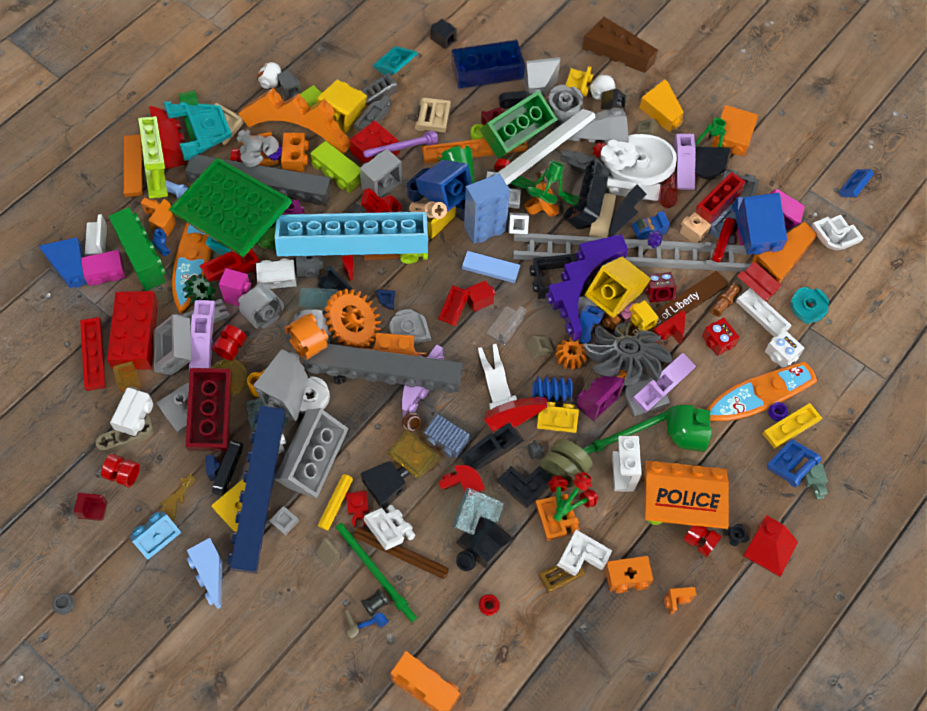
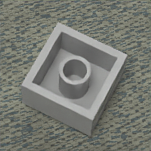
[360,149,402,198]

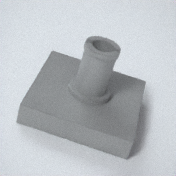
[156,382,189,435]

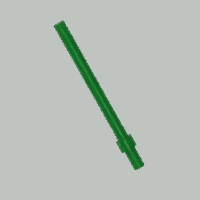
[582,404,682,454]
[336,523,418,623]

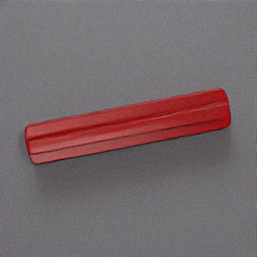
[711,217,735,263]

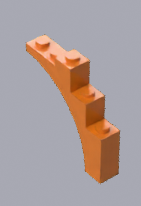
[238,88,350,154]

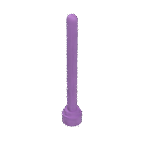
[363,131,438,157]

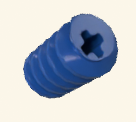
[532,376,573,402]

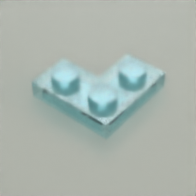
[452,488,504,535]

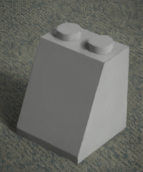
[253,349,308,422]

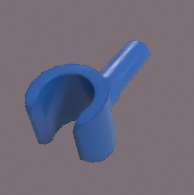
[357,613,389,629]

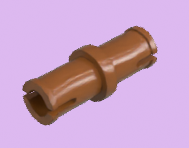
[710,284,740,317]

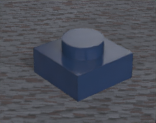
[205,455,220,481]

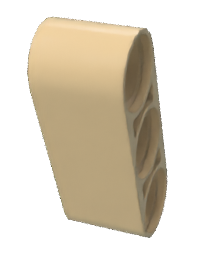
[589,193,616,238]

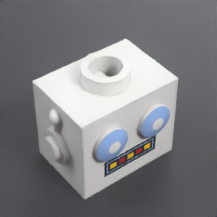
[765,330,804,368]

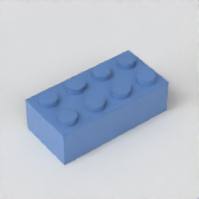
[464,173,510,244]

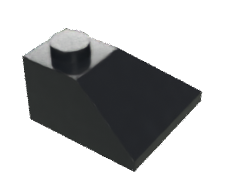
[456,513,514,569]

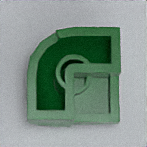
[667,405,712,452]

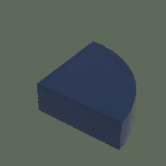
[377,289,395,310]

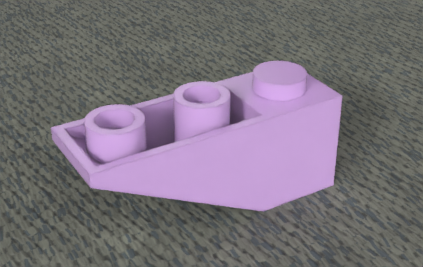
[673,134,695,190]

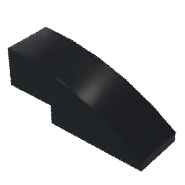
[608,184,647,237]
[460,422,524,470]

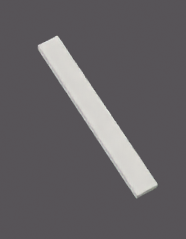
[495,109,596,185]

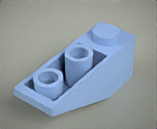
[186,538,222,609]

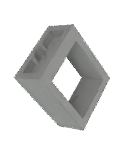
[153,314,192,375]

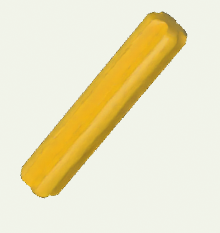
[318,474,353,531]

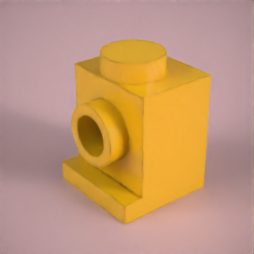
[629,301,658,331]

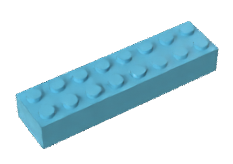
[275,212,428,256]

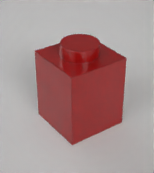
[466,280,496,312]

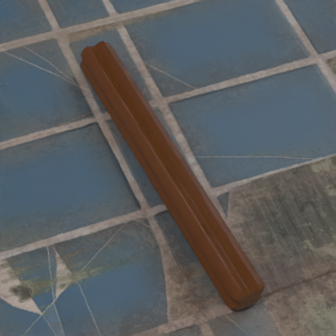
[354,527,449,579]

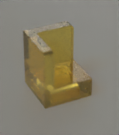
[113,361,142,393]

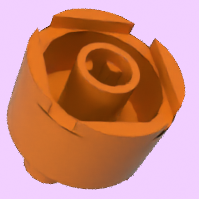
[284,313,329,360]

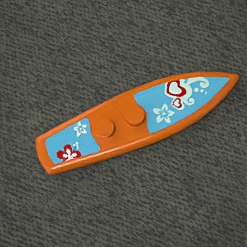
[172,223,212,314]
[706,362,817,421]

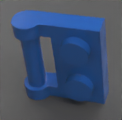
[767,439,822,488]

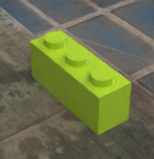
[310,141,361,193]

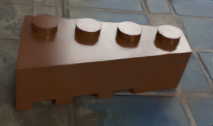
[582,17,658,73]

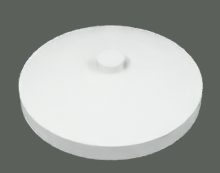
[608,134,677,186]

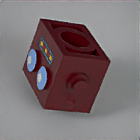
[644,272,677,303]

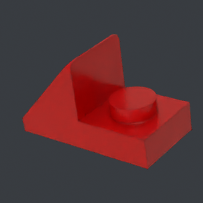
[653,310,686,344]

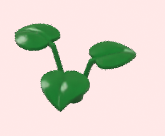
[511,160,579,205]

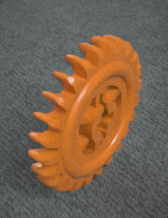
[324,289,381,348]

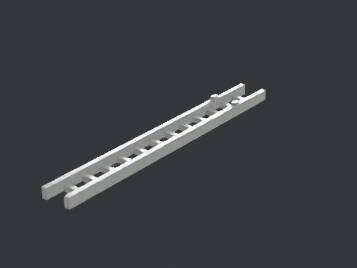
[513,233,751,272]

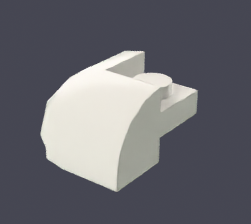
[812,215,864,251]

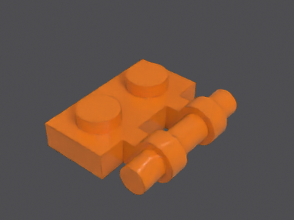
[535,494,580,541]

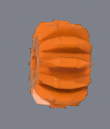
[555,338,587,371]

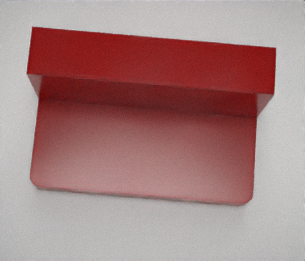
[737,262,781,302]

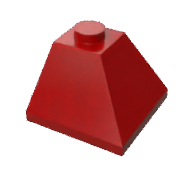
[743,515,798,577]

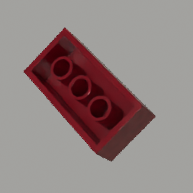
[185,368,233,452]

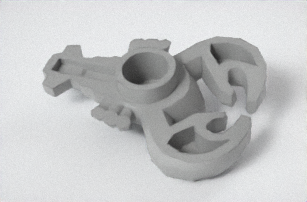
[237,130,279,167]

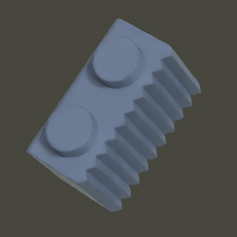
[423,414,470,459]

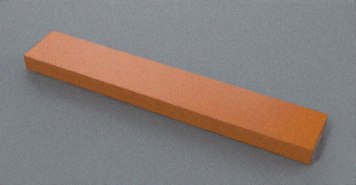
[422,138,528,164]

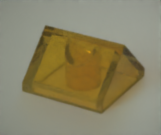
[388,429,443,479]

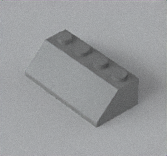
[274,408,349,498]

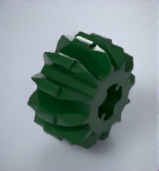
[182,274,216,304]

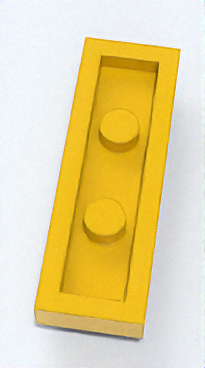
[762,403,822,449]

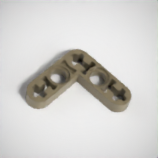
[95,386,154,454]

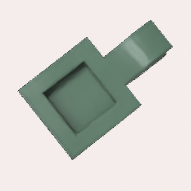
[804,464,828,500]

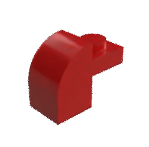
[361,188,402,213]
[439,465,486,498]

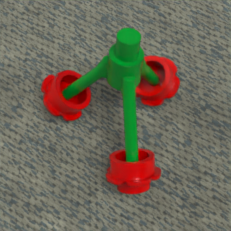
[548,472,598,522]

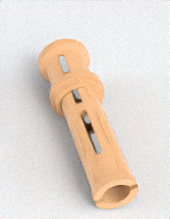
[409,201,447,219]

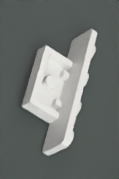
[605,176,660,202]

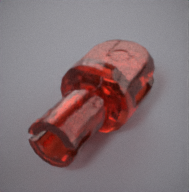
[659,172,678,209]

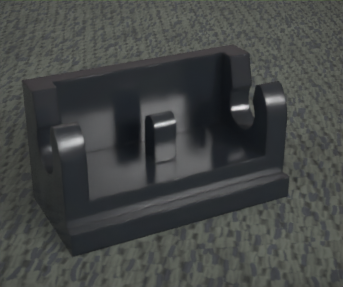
[317,266,355,309]

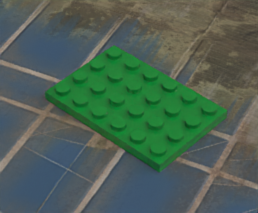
[169,158,292,257]

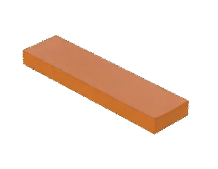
[124,134,143,197]

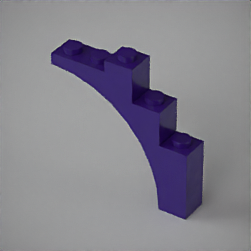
[546,234,628,341]

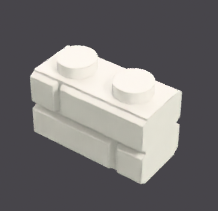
[256,258,297,289]
[110,388,153,436]

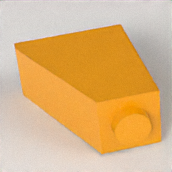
[639,79,684,132]

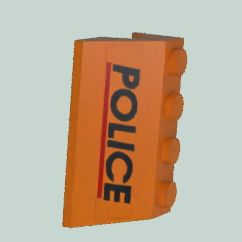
[642,461,729,529]

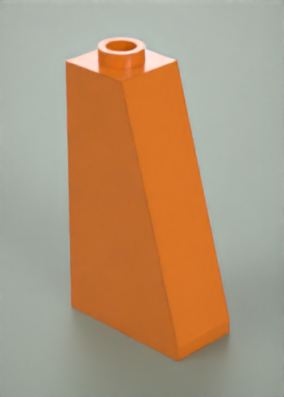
[752,222,817,284]

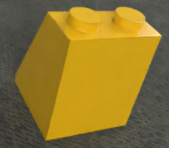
[317,79,367,134]
[585,257,651,318]

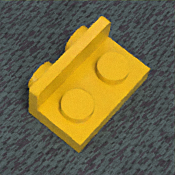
[566,66,593,97]
[537,401,579,433]

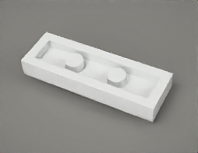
[736,288,792,336]

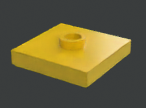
[211,479,269,532]

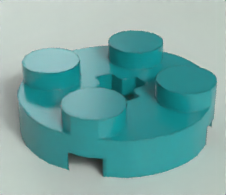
[789,287,829,324]

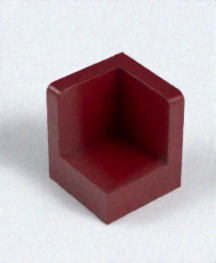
[73,493,108,521]

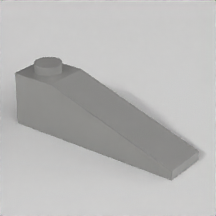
[554,108,629,144]

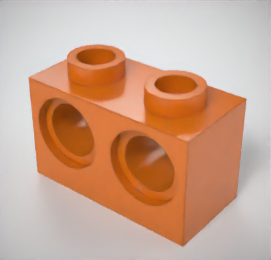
[281,133,309,172]

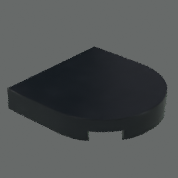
[695,146,731,180]

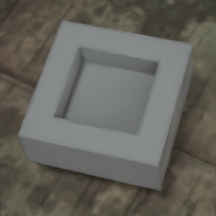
[269,506,299,536]

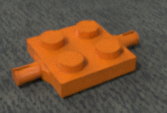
[362,333,427,357]

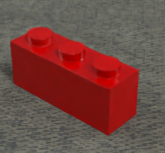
[695,172,746,224]

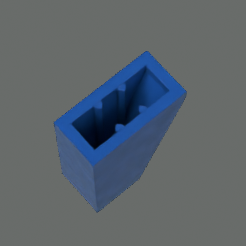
[40,238,88,288]

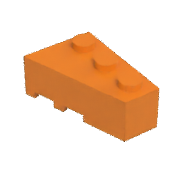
[390,651,461,711]

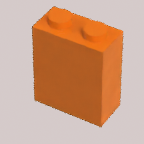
[711,105,758,157]

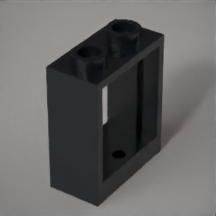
[529,253,582,299]

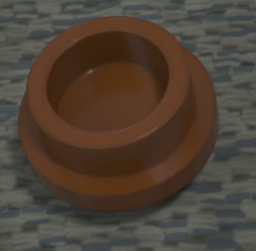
[402,412,422,432]

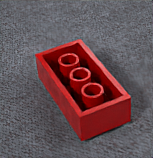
[107,291,158,370]

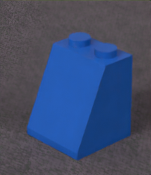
[416,160,472,212]
[735,193,787,255]

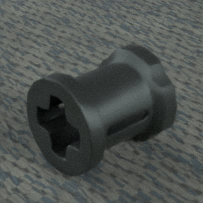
[361,589,389,617]

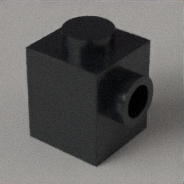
[430,18,456,49]

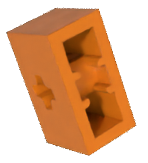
[604,556,653,593]

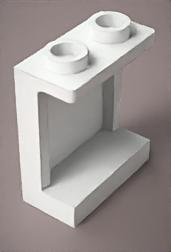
[612,436,642,492]

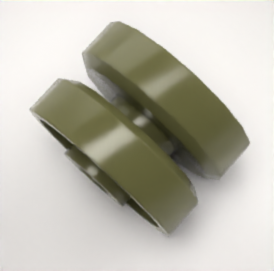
[540,438,593,489]

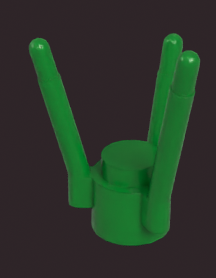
[695,117,726,147]

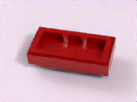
[438,285,470,326]

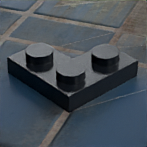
[497,466,552,509]

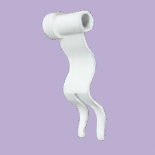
[478,344,517,410]

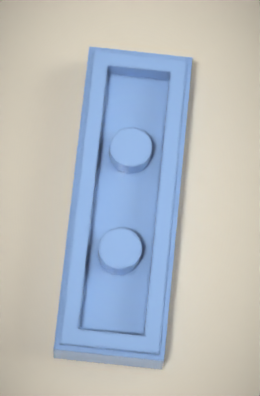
[462,251,520,283]

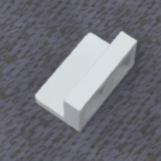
[85,214,107,257]

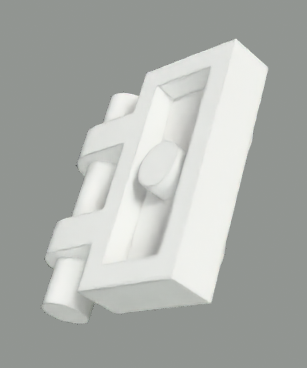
[364,505,415,550]

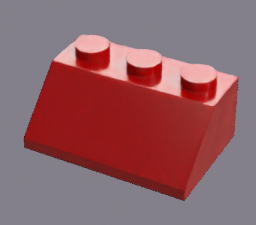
[149,106,187,169]

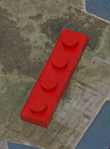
[80,317,106,391]

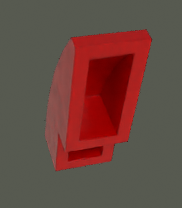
[199,248,260,281]
[484,397,547,432]

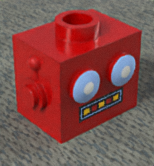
[702,317,740,356]

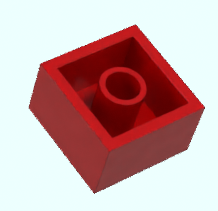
[349,120,400,164]

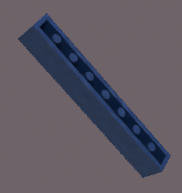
[228,406,286,574]

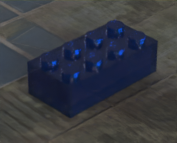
[451,40,525,89]

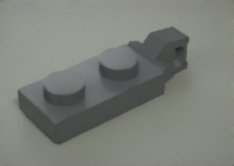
[353,95,391,132]
[560,149,606,173]

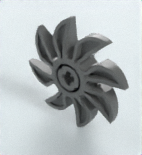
[583,322,672,385]

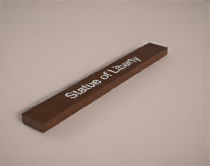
[628,270,729,336]

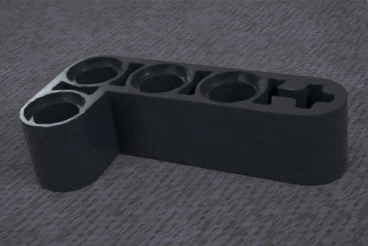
[563,159,609,230]

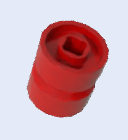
[212,325,247,361]
[101,454,140,488]
[683,525,722,558]

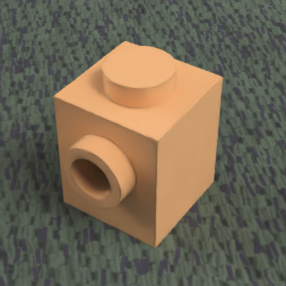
[680,212,711,243]

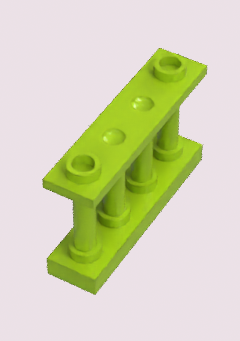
[138,117,168,198]

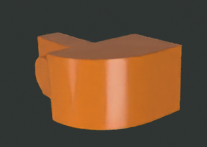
[141,197,176,237]

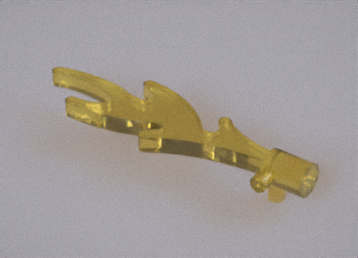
[158,474,196,522]

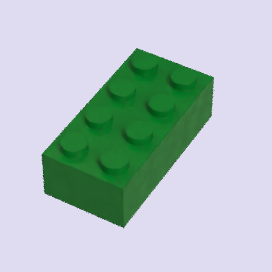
[479,90,558,159]
[108,207,166,291]

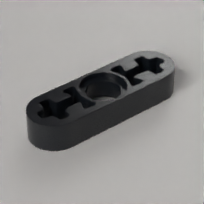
[212,440,243,496]

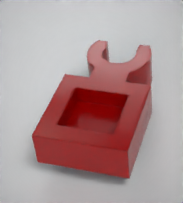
[346,491,369,528]

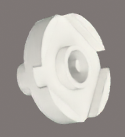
[601,140,637,170]
[300,376,330,414]

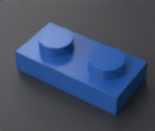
[839,169,873,198]

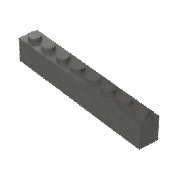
[185,155,332,205]
[304,344,463,393]

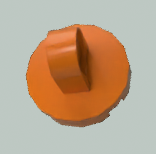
[524,182,559,217]

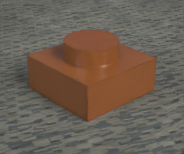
[602,310,621,332]

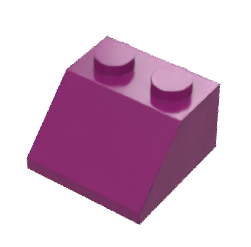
[577,375,625,422]

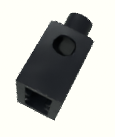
[360,461,412,510]

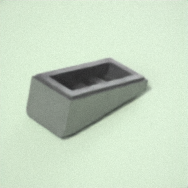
[361,73,397,105]

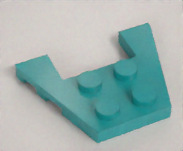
[164,101,231,161]

